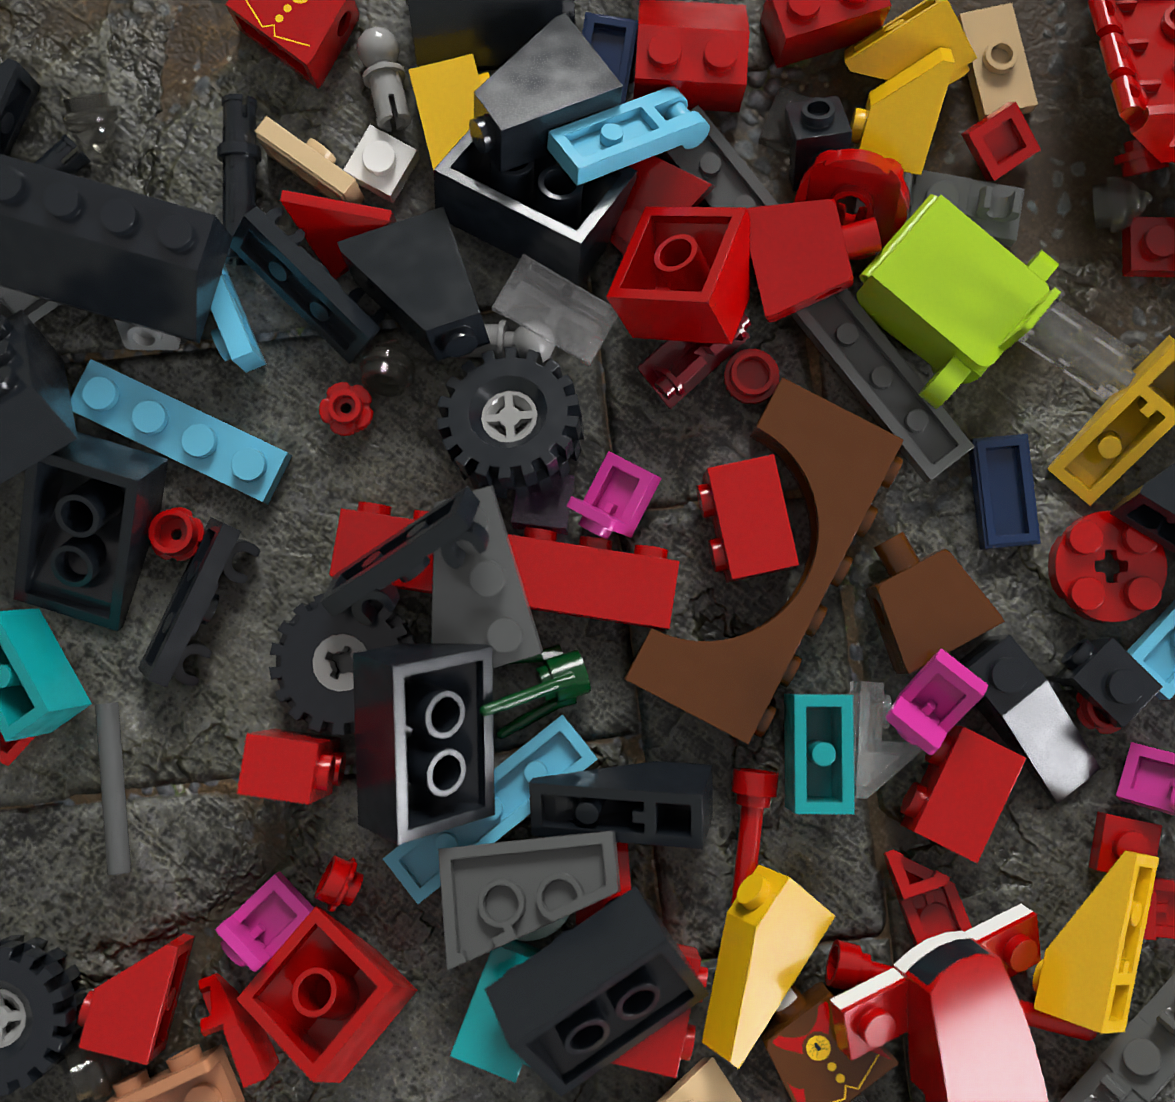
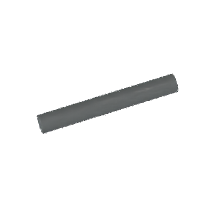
[95,702,131,875]

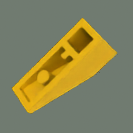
[1048,335,1175,506]
[1033,851,1159,1034]
[702,864,836,1069]

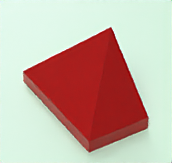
[280,190,396,279]

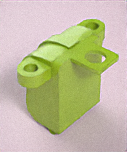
[856,194,1061,409]

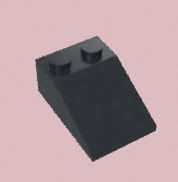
[13,431,168,631]

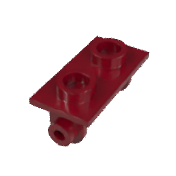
[636,314,751,409]

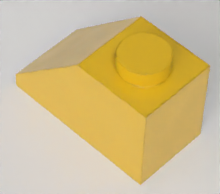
[844,0,977,85]
[850,47,955,175]
[408,54,490,171]

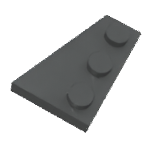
[431,485,543,668]
[438,831,621,971]

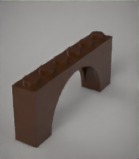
[624,377,904,744]

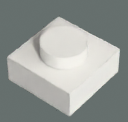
[343,125,420,203]

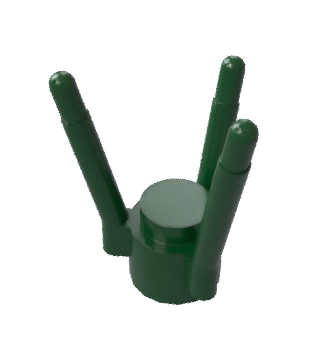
[480,644,591,739]

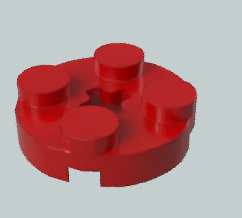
[794,148,910,260]
[1048,511,1167,623]

